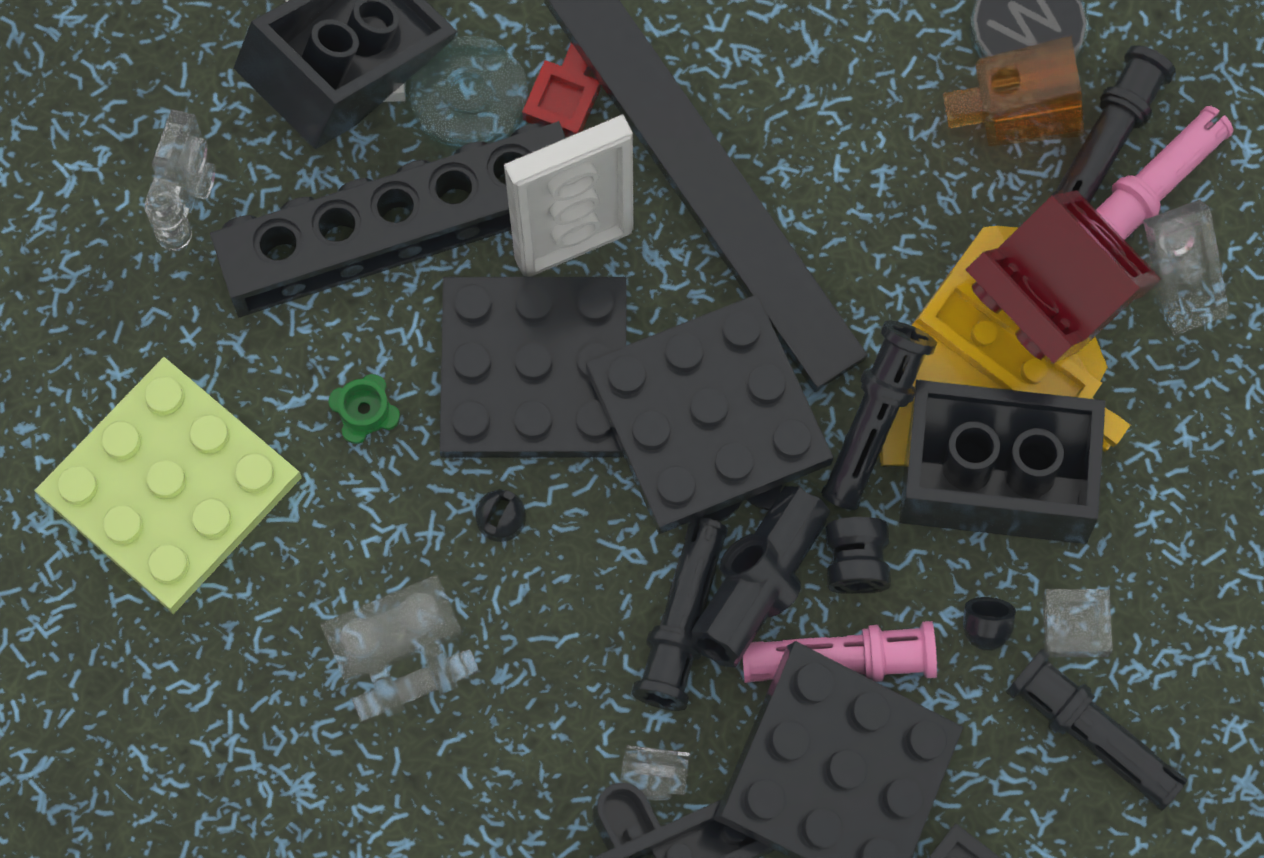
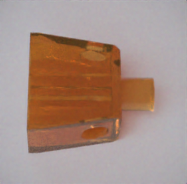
[943,36,1084,146]

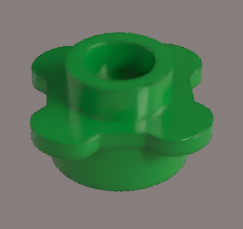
[328,374,400,444]

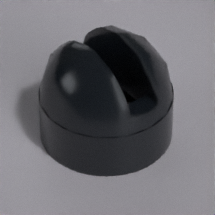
[475,489,526,542]
[963,597,1016,651]

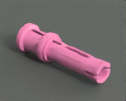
[1096,106,1233,240]
[743,621,937,683]

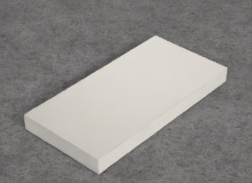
[504,114,633,277]

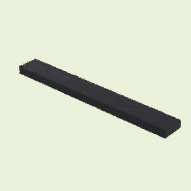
[544,0,868,392]

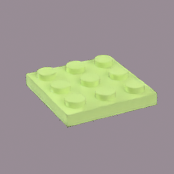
[34,357,302,614]

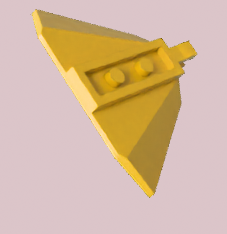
[880,226,1131,466]

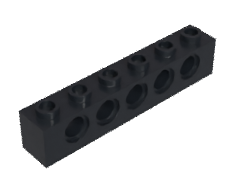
[210,121,566,318]

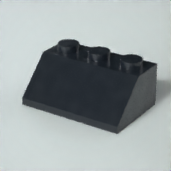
[899,380,1106,544]

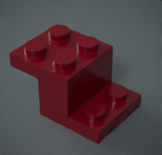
[965,190,1161,364]

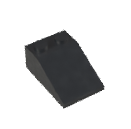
[233,0,458,150]

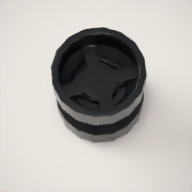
[825,517,891,594]

